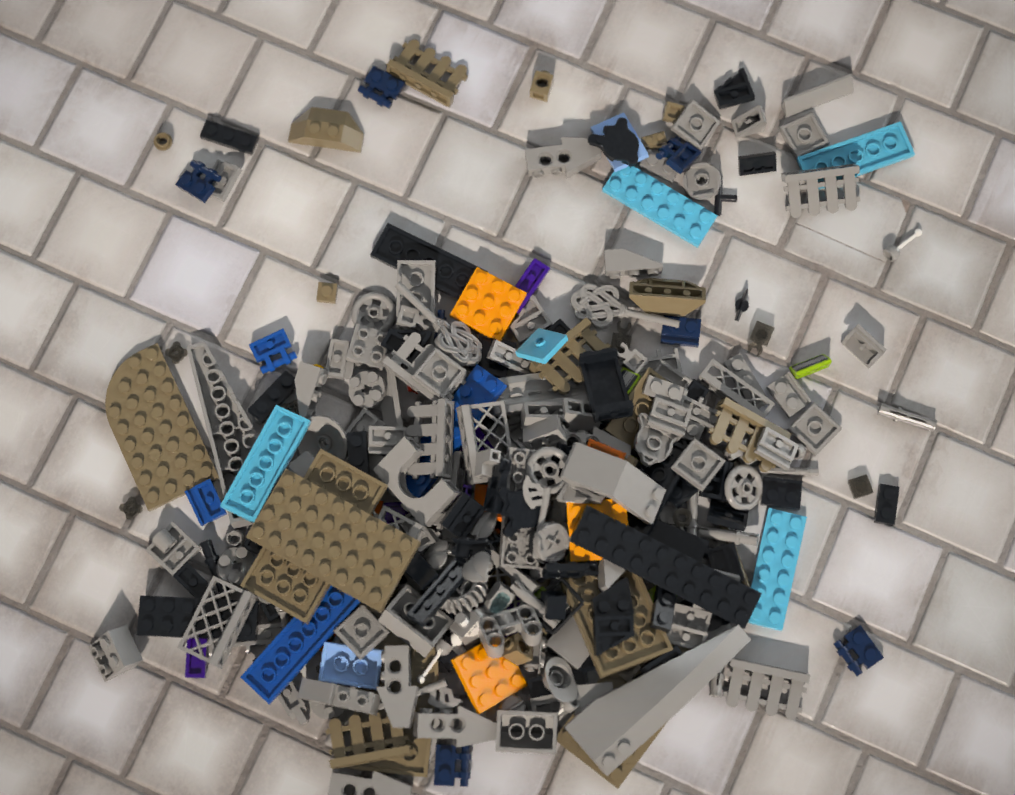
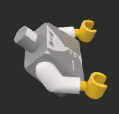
[449,607,491,655]

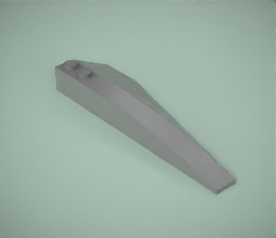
[186,341,258,529]
[564,624,751,776]

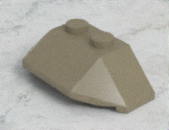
[288,107,364,153]
[629,278,706,316]

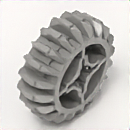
[441,579,488,615]

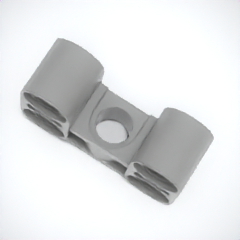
[479,604,542,659]

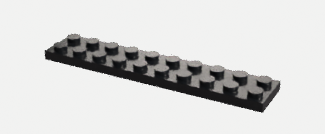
[568,505,762,629]

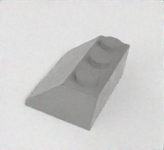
[378,584,454,658]
[495,710,558,755]

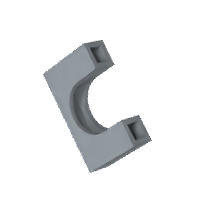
[373,436,461,527]

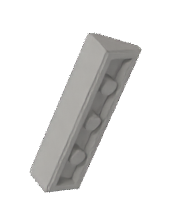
[781,73,853,118]

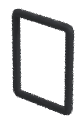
[536,578,584,634]

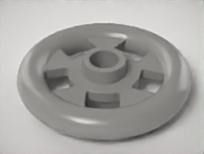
[351,292,396,332]
[526,447,568,494]
[724,464,763,511]

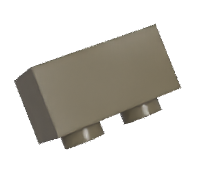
[641,131,667,150]

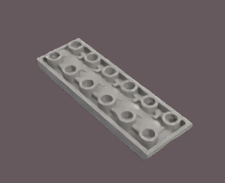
[489,369,588,417]
[499,447,546,569]

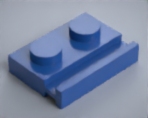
[185,479,227,526]

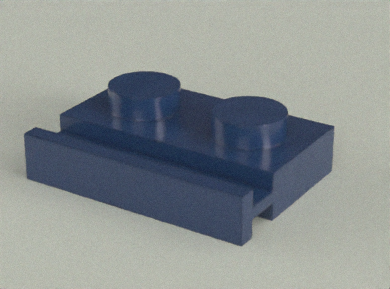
[660,315,701,348]

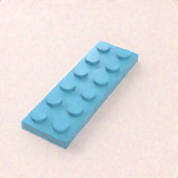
[796,121,915,190]
[602,166,718,248]
[220,405,311,523]
[748,508,807,631]

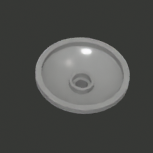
[296,415,348,461]

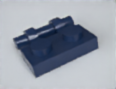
[357,66,405,109]
[656,136,702,174]
[175,160,222,203]
[834,625,884,677]
[434,744,472,787]

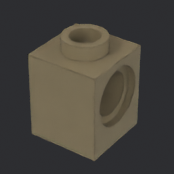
[530,70,554,102]
[502,633,533,666]

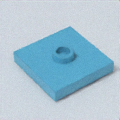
[515,328,568,364]

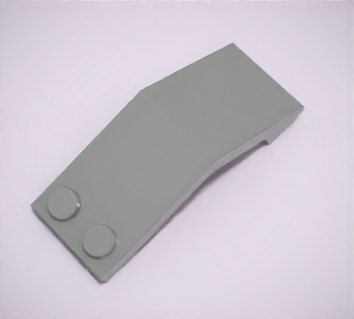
[560,442,666,525]

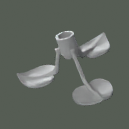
[424,512,498,582]

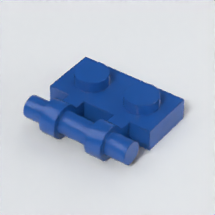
[249,329,297,374]

